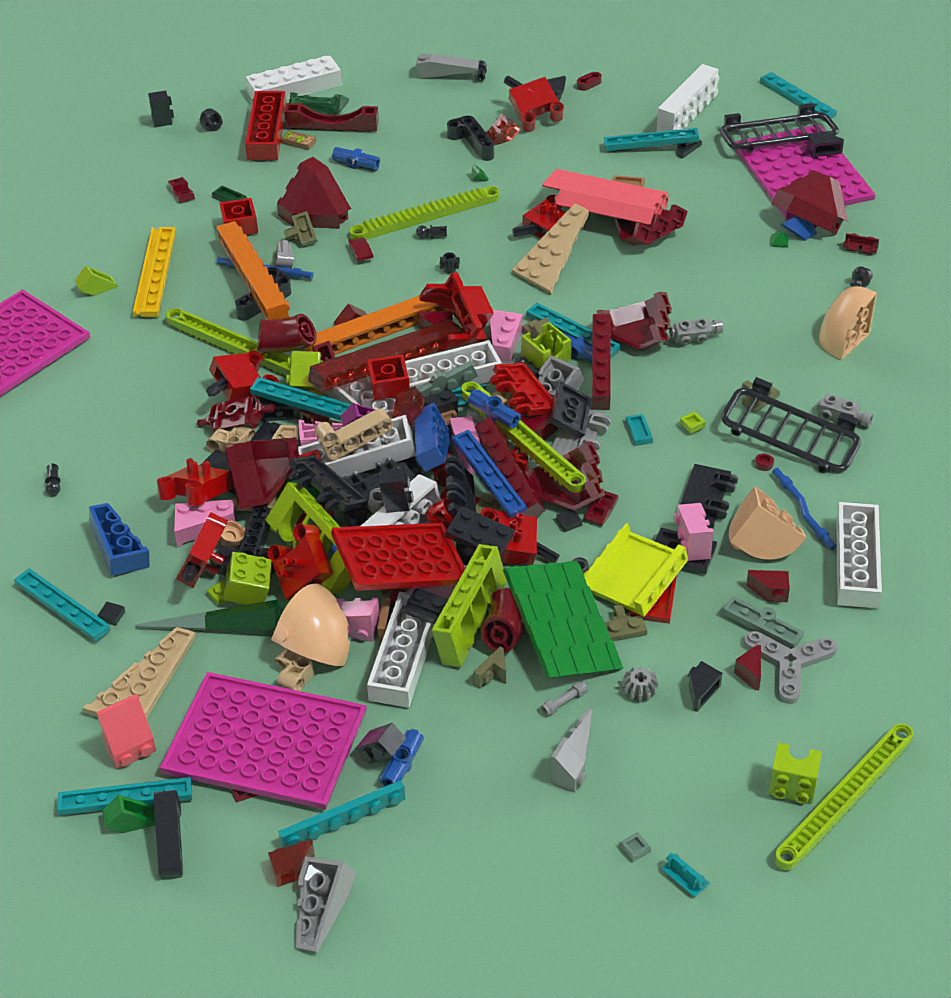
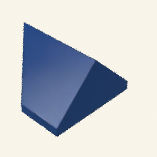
[781,216,817,241]

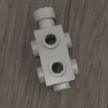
[669,318,723,344]
[817,393,873,428]

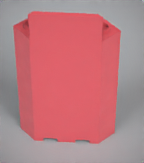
[542,169,669,227]

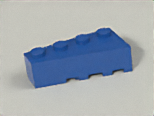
[414,403,452,472]
[89,503,150,576]

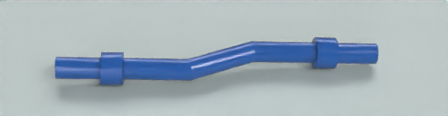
[217,257,314,279]
[772,468,837,550]

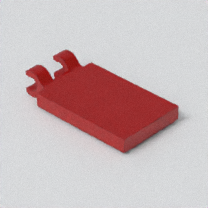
[630,575,677,624]

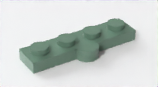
[406,361,478,410]
[722,596,804,649]

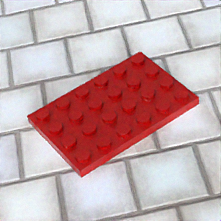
[331,523,465,591]

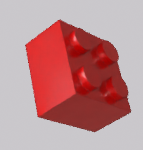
[219,198,258,235]
[367,354,411,400]

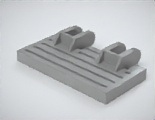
[552,410,612,456]

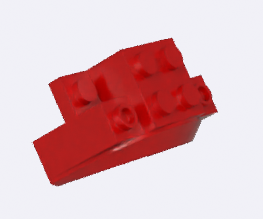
[419,272,494,351]

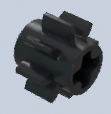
[439,252,460,273]

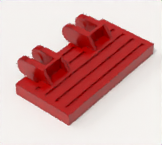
[489,363,554,416]

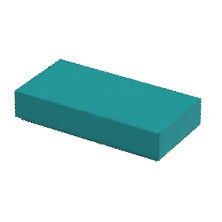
[625,414,653,446]

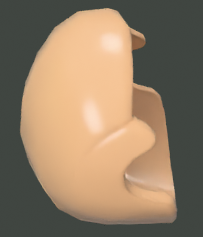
[218,520,245,548]

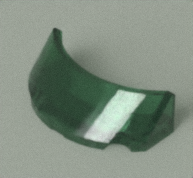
[289,92,349,115]

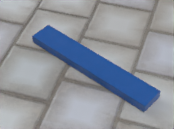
[452,430,527,519]

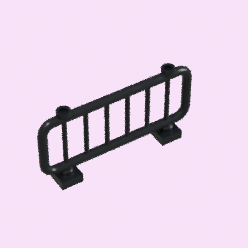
[719,103,839,153]
[721,377,861,473]

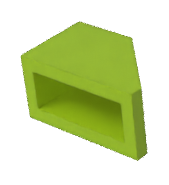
[74,265,118,296]

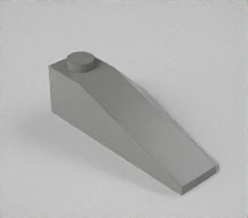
[416,54,479,79]
[524,355,584,416]
[551,708,592,793]
[296,857,356,953]

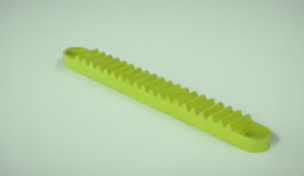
[349,186,500,240]
[166,308,291,378]
[461,381,586,493]
[775,723,913,870]

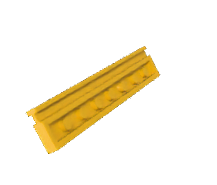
[133,227,176,317]

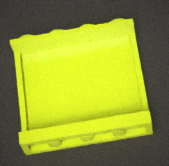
[584,523,689,617]

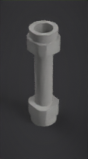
[540,681,588,716]

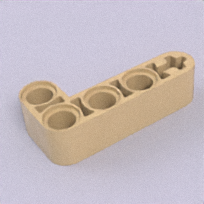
[315,409,393,460]

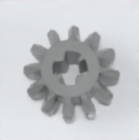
[622,666,658,702]

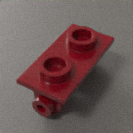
[843,233,879,255]

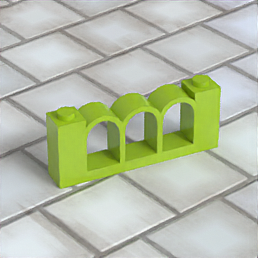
[266,482,351,594]
[432,544,507,667]

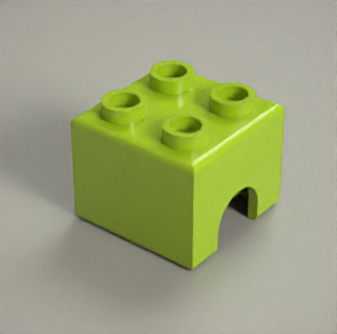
[521,322,571,369]
[286,351,324,396]
[223,552,271,605]
[769,742,822,804]

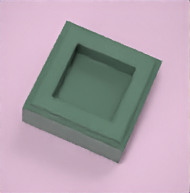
[619,832,651,863]

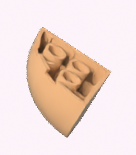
[819,286,877,360]
[729,486,807,559]
[271,584,350,666]

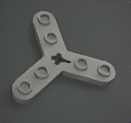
[744,631,837,704]

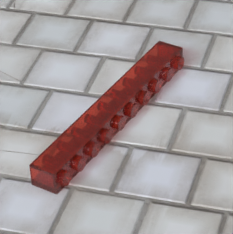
[308,319,464,392]

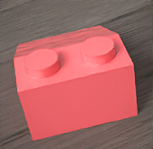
[96,694,156,770]

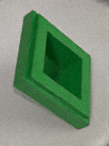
[471,164,489,181]
[771,232,788,247]

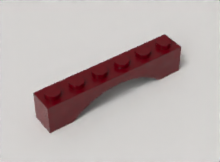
[284,103,379,131]
[592,314,611,410]
[474,416,546,517]

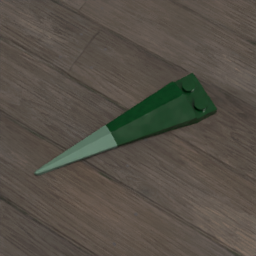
[135,599,290,637]

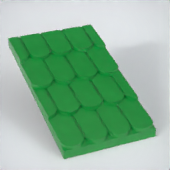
[502,561,623,679]

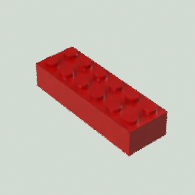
[245,91,287,160]

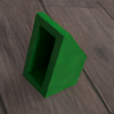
[103,794,155,833]

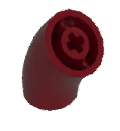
[257,314,317,353]
[481,588,525,653]

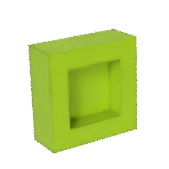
[680,411,706,434]
[207,580,227,606]

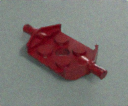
[197,395,274,432]

